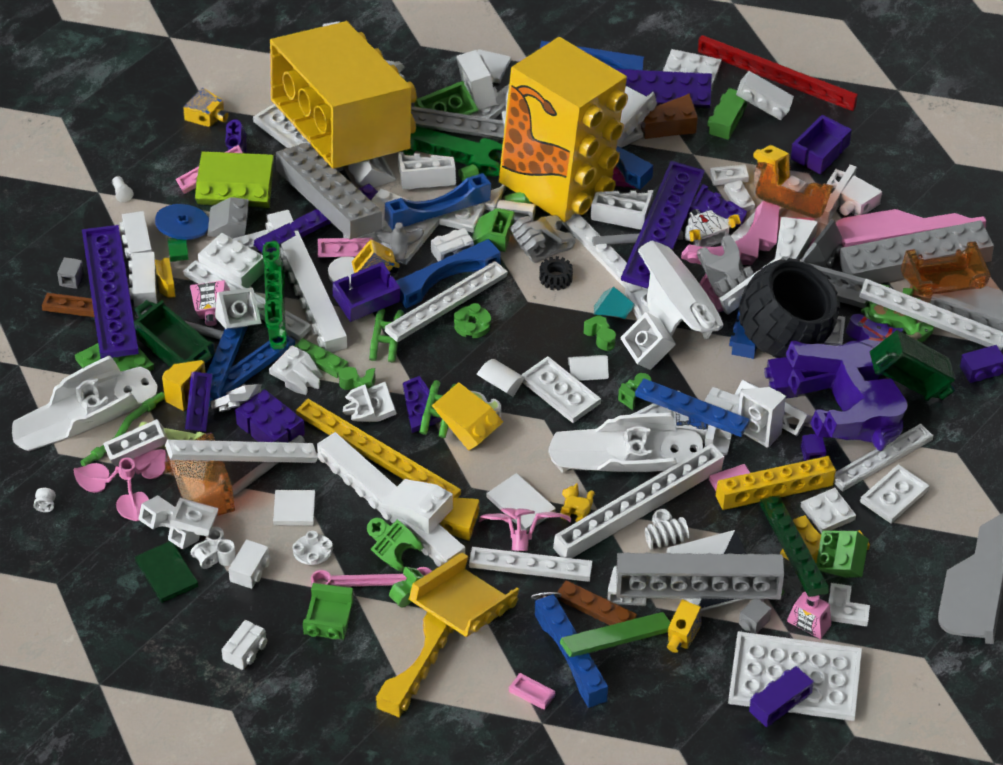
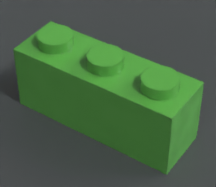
[707,88,748,140]

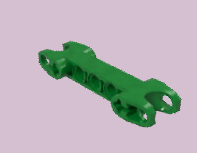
[400,126,503,176]
[263,241,287,350]

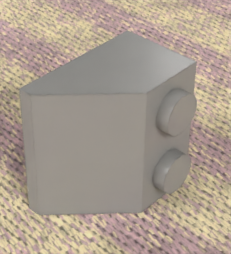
[207,197,249,239]

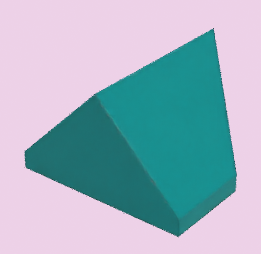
[594,287,635,319]

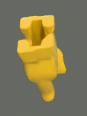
[560,483,595,522]

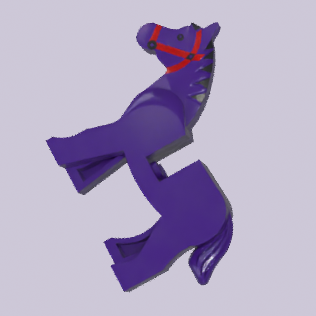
[786,314,907,451]

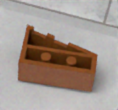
[641,94,697,139]

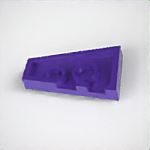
[690,184,747,228]
[403,376,442,433]

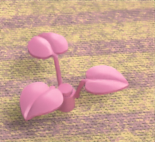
[74,449,166,521]
[479,508,571,551]

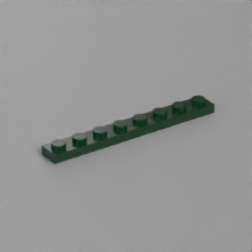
[760,496,828,597]

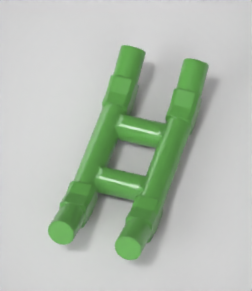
[369,309,404,363]
[419,380,456,438]

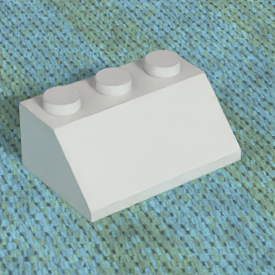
[348,156,396,187]
[738,387,786,448]

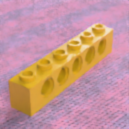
[715,456,836,510]

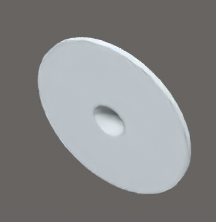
[531,592,562,600]

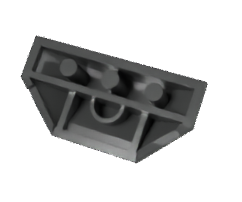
[799,219,843,268]

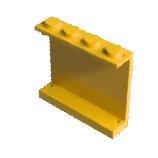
[409,553,519,637]

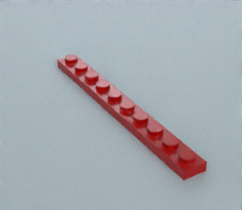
[698,35,858,111]

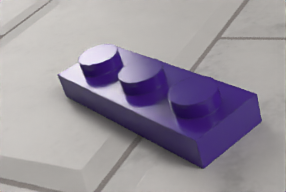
[185,372,212,432]

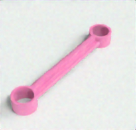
[311,567,432,587]

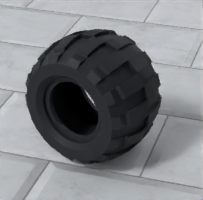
[739,258,840,358]

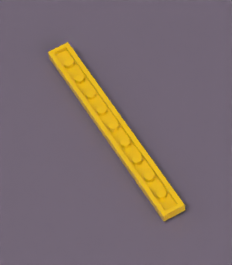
[296,399,461,498]

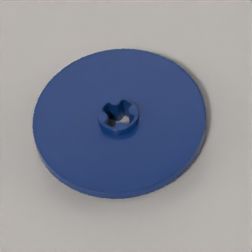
[155,204,209,240]

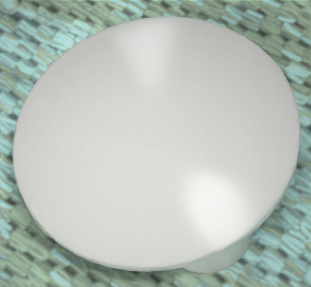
[292,531,333,565]

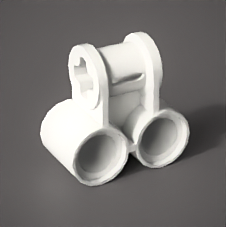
[191,526,236,569]

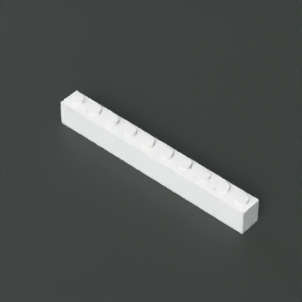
[265,210,347,353]
[317,432,465,567]
[553,443,724,558]

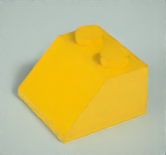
[162,360,205,411]

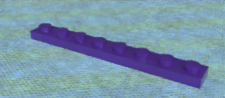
[254,184,378,254]

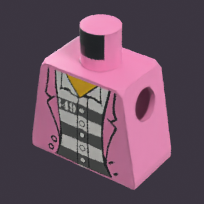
[190,280,230,326]
[787,592,831,639]

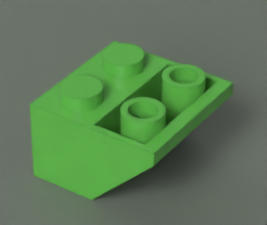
[472,208,515,252]
[816,531,869,577]

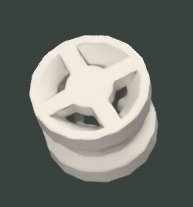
[34,488,56,512]

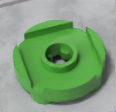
[454,303,491,338]

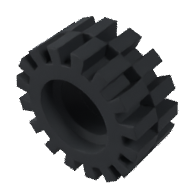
[539,256,573,290]

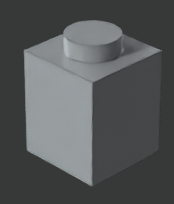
[57,257,84,289]
[739,599,772,634]

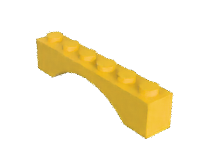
[376,612,455,717]

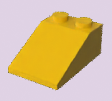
[432,382,503,451]

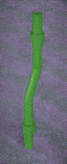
[80,392,165,466]

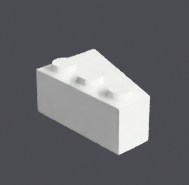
[591,190,653,230]
[775,217,818,260]

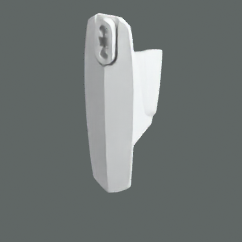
[638,241,723,339]
[12,356,158,451]
[548,413,703,472]

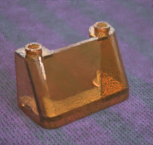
[754,162,833,218]
[901,241,991,296]
[164,433,235,516]

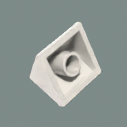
[215,288,261,329]

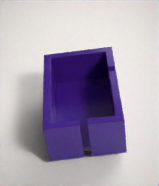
[791,115,852,175]
[333,262,400,322]
[235,389,305,443]

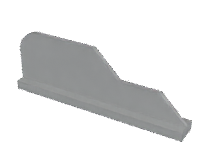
[930,276,1003,332]
[938,513,1003,644]

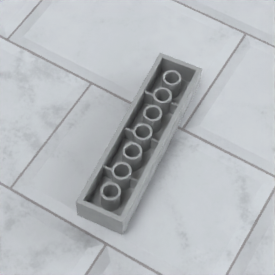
[276,143,382,240]
[839,220,994,287]
[616,552,784,599]

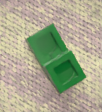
[167,238,189,262]

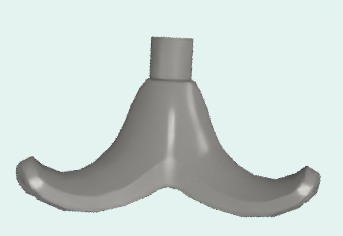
[375,223,424,261]

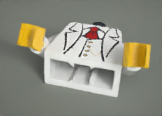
[685,209,741,247]

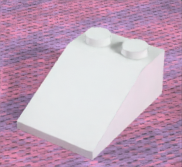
[381,479,453,534]

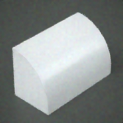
[497,200,536,223]
[477,359,525,397]

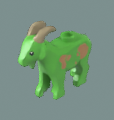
[861,284,934,342]

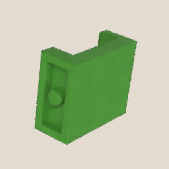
[303,583,354,640]

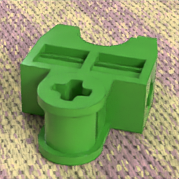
[367,518,424,573]

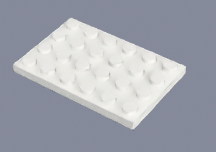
[728,631,862,721]

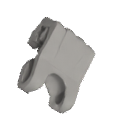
[510,215,576,263]
[697,235,754,298]

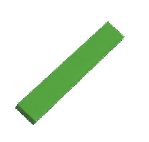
[559,612,671,657]

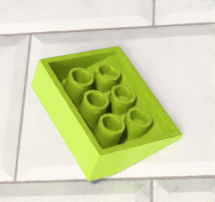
[195,151,274,208]

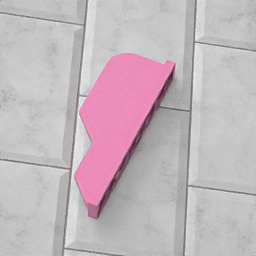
[836,209,986,247]

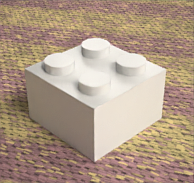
[620,312,676,370]

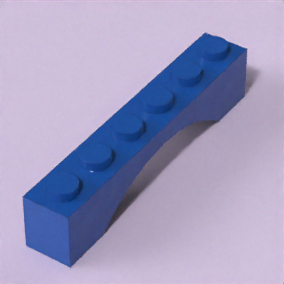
[540,41,644,70]
[616,146,653,190]
[384,173,491,230]
[396,239,501,308]
[535,594,608,708]

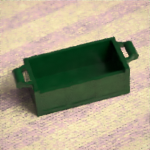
[134,300,215,368]
[869,330,956,401]

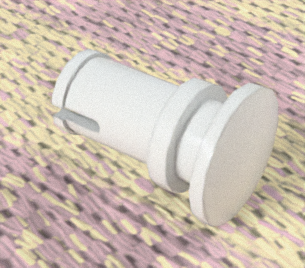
[112,176,133,202]

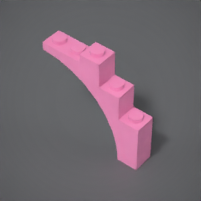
[681,201,780,265]

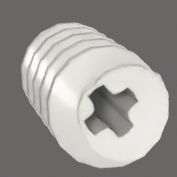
[645,517,689,550]

